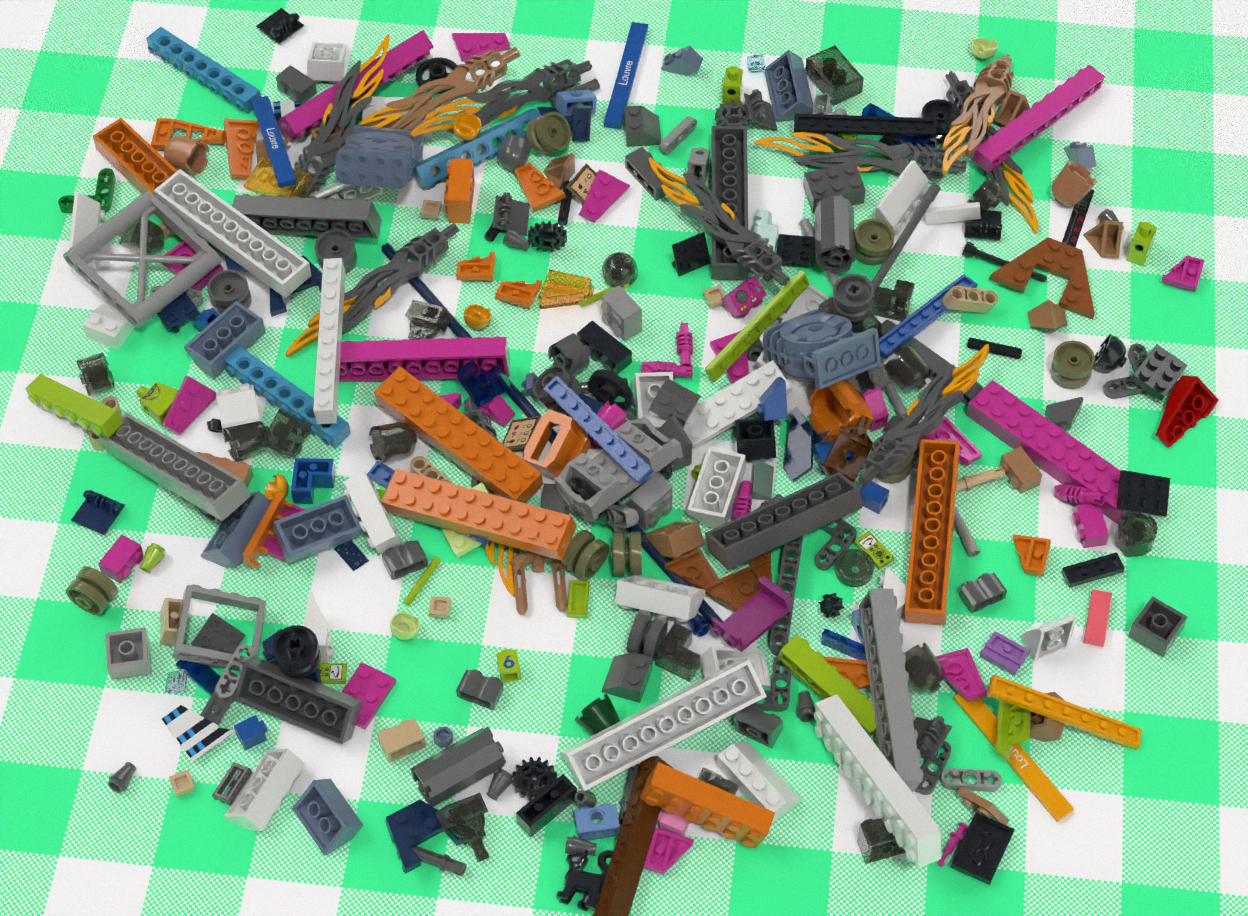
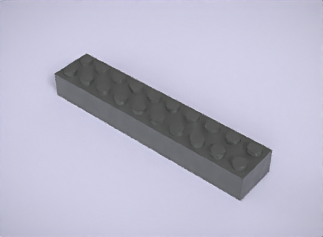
[711,126,749,279]

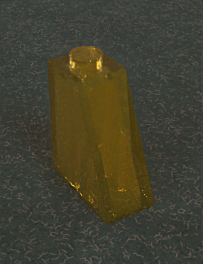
[538,269,594,309]

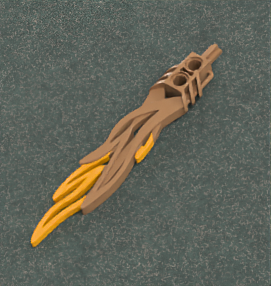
[337,47,521,152]
[942,54,1014,175]

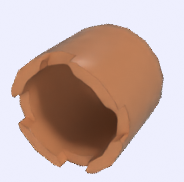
[164,135,209,176]
[1051,160,1097,206]

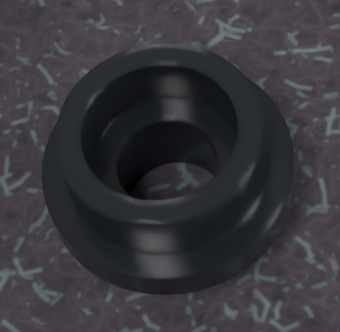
[206,418,225,433]

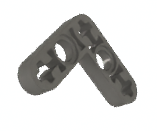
[1104,343,1149,399]
[815,518,857,571]
[750,657,791,712]
[914,741,951,795]

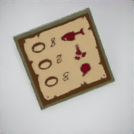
[566,163,596,203]
[502,416,541,450]

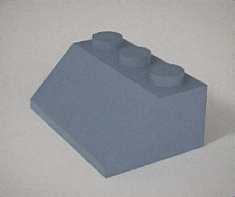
[292,779,363,855]

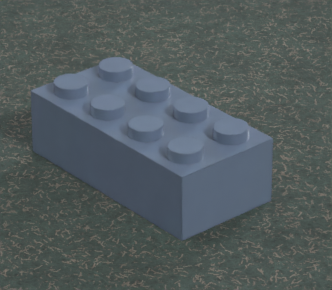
[272,495,362,564]

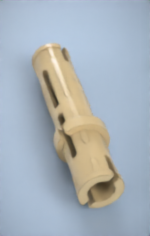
[957,466,1006,492]

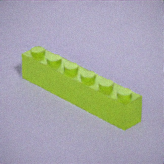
[25,374,123,438]
[777,635,876,737]

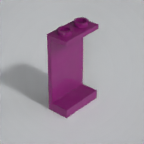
[711,575,794,652]

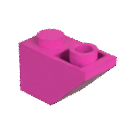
[862,387,889,432]

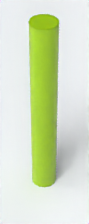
[578,280,629,308]
[403,557,441,606]

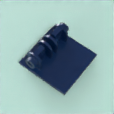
[157,292,200,333]
[71,490,125,535]

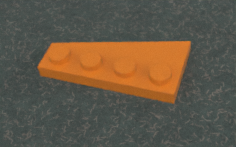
[223,118,258,180]

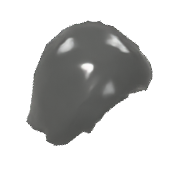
[498,135,531,172]

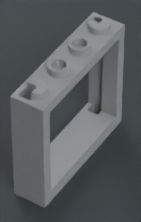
[172,584,266,671]

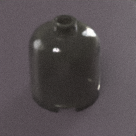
[118,218,164,255]
[882,344,930,392]
[222,421,271,462]
[369,422,418,464]
[905,642,945,694]

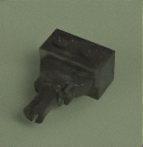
[405,299,452,340]
[435,792,490,863]

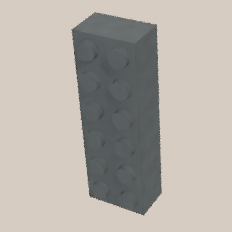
[234,656,363,744]

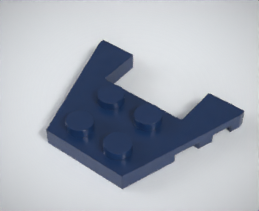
[270,256,323,317]
[385,799,473,874]

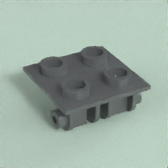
[744,89,778,131]
[492,192,530,236]
[191,613,246,654]
[913,716,952,759]

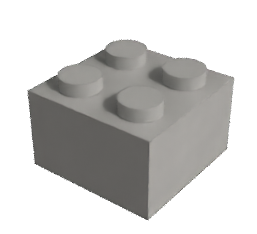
[601,285,642,342]
[629,473,673,532]
[105,627,152,680]

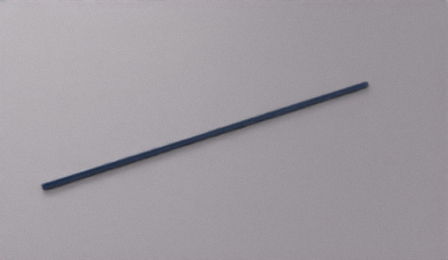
[381,243,728,644]

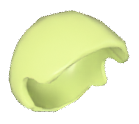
[970,36,998,60]
[390,612,421,641]

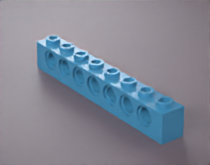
[146,26,261,114]
[413,108,541,188]
[224,346,351,449]

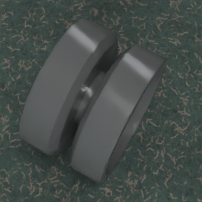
[314,229,358,274]
[207,269,252,315]
[833,274,874,322]
[533,364,582,413]
[626,611,668,661]

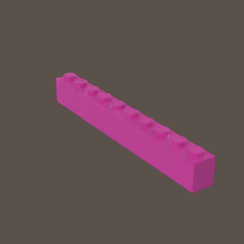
[972,64,1105,173]

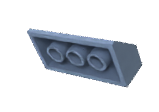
[764,50,814,122]
[184,301,266,379]
[200,491,271,568]

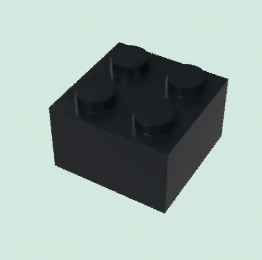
[735,418,777,461]

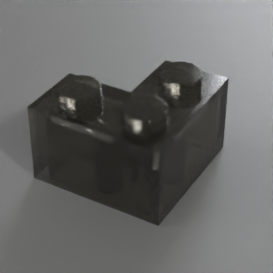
[871,279,915,322]
[846,362,892,397]
[655,623,700,682]

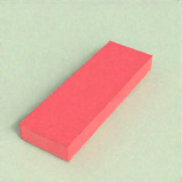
[1083,589,1112,647]

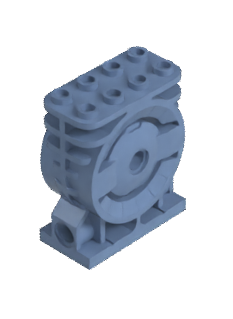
[335,125,424,189]
[763,309,881,389]

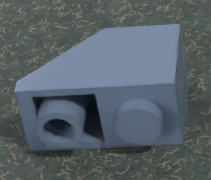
[661,45,704,76]
[1064,141,1096,168]

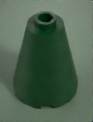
[575,694,621,735]

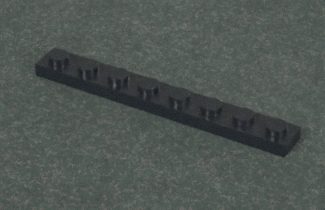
[794,113,937,137]

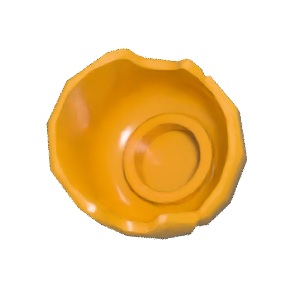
[453,113,482,141]
[464,304,492,330]
[264,474,289,502]

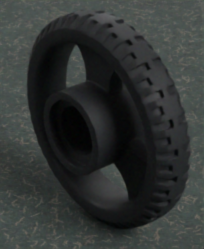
[416,57,457,94]
[588,369,633,410]

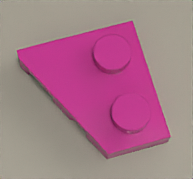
[1161,255,1205,292]
[643,828,694,875]

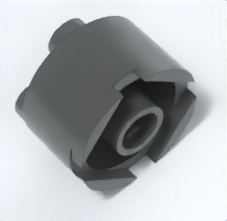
[548,333,591,376]

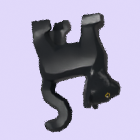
[557,849,614,912]

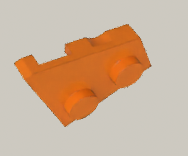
[456,252,496,281]
[495,280,542,308]
[1013,534,1051,576]

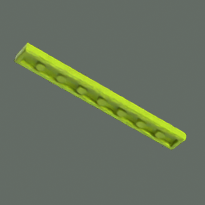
[705,270,810,383]

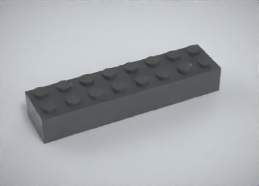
[232,194,382,239]
[705,472,863,570]

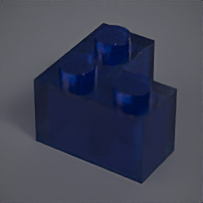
[457,360,510,407]

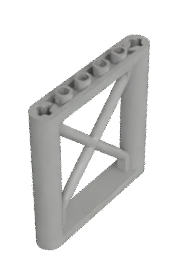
[63,190,222,328]

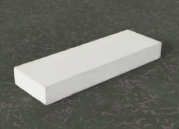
[925,202,981,225]

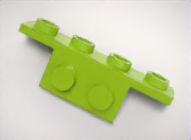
[995,700,1031,762]

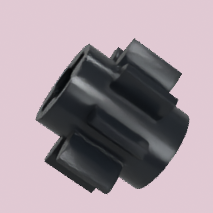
[818,593,845,618]

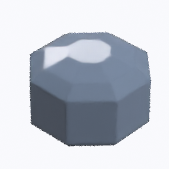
[434,727,453,748]

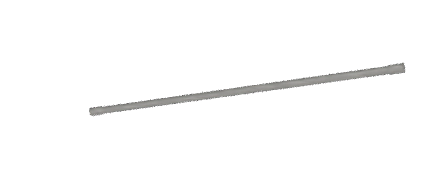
[799,218,980,557]

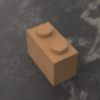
[999,446,1042,494]

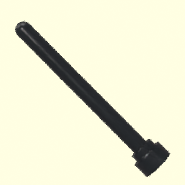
[962,242,1047,282]

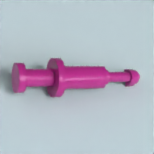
[938,822,968,867]

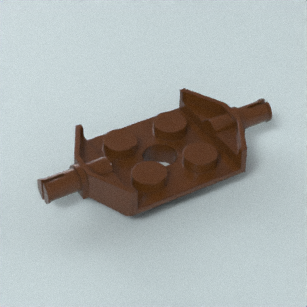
[820,415,873,482]

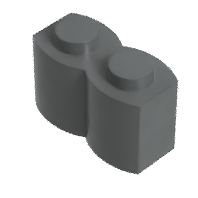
[382,540,428,580]
[959,572,1007,613]
[456,669,504,710]

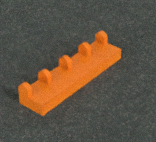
[242,492,293,569]

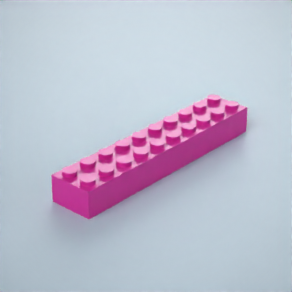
[277,30,434,140]
[339,336,511,382]
[966,380,1130,524]

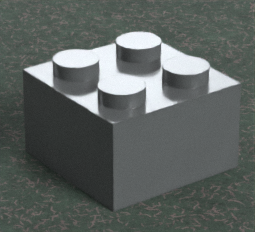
[1129,596,1188,657]

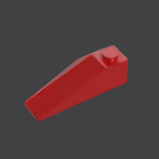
[1155,375,1219,448]

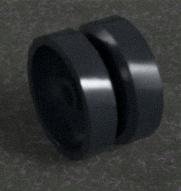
[921,99,960,144]
[273,625,321,678]

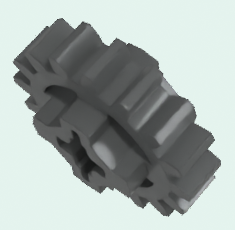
[715,100,752,130]

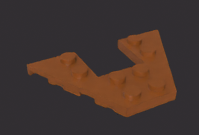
[989,237,1095,320]
[665,549,772,612]

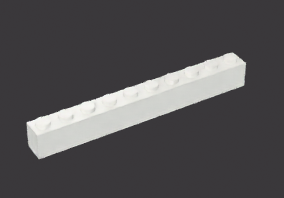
[313,258,346,424]

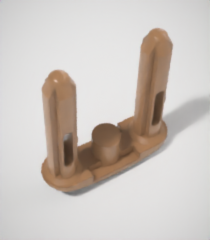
[509,551,568,615]

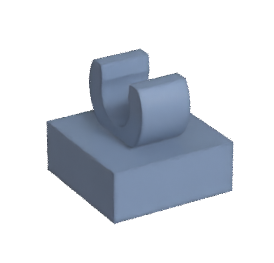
[521,372,538,399]

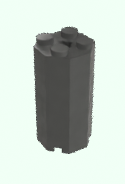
[815,194,855,274]
[410,727,506,807]

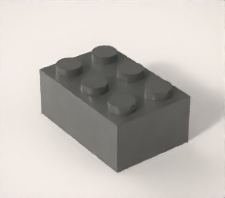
[803,163,866,213]

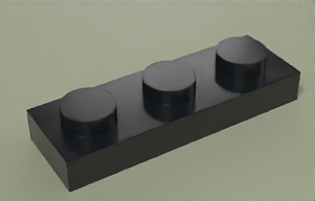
[1061,552,1125,588]

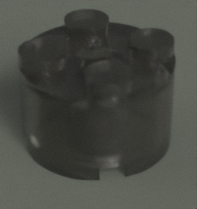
[77,353,115,396]
[1114,511,1158,557]

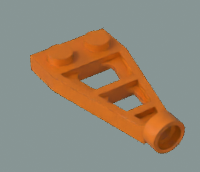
[151,118,225,150]

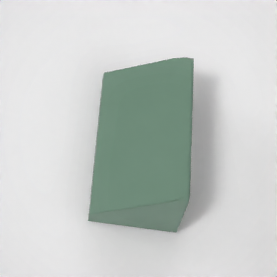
[752,460,774,500]

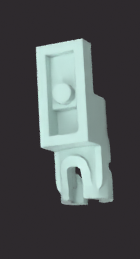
[752,209,778,252]

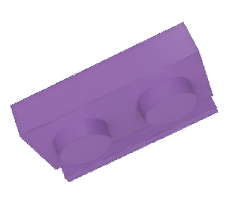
[980,631,1030,675]

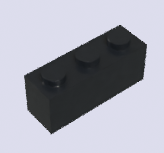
[577,320,632,375]
[516,774,577,838]

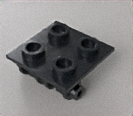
[256,8,304,44]
[964,210,1002,240]
[672,232,711,276]
[776,234,815,268]

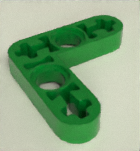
[58,168,116,214]

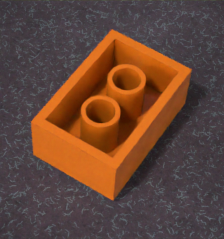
[444,158,475,224]

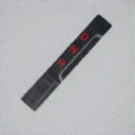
[1062,189,1094,247]

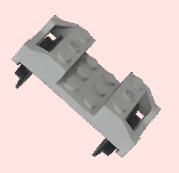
[554,416,683,526]

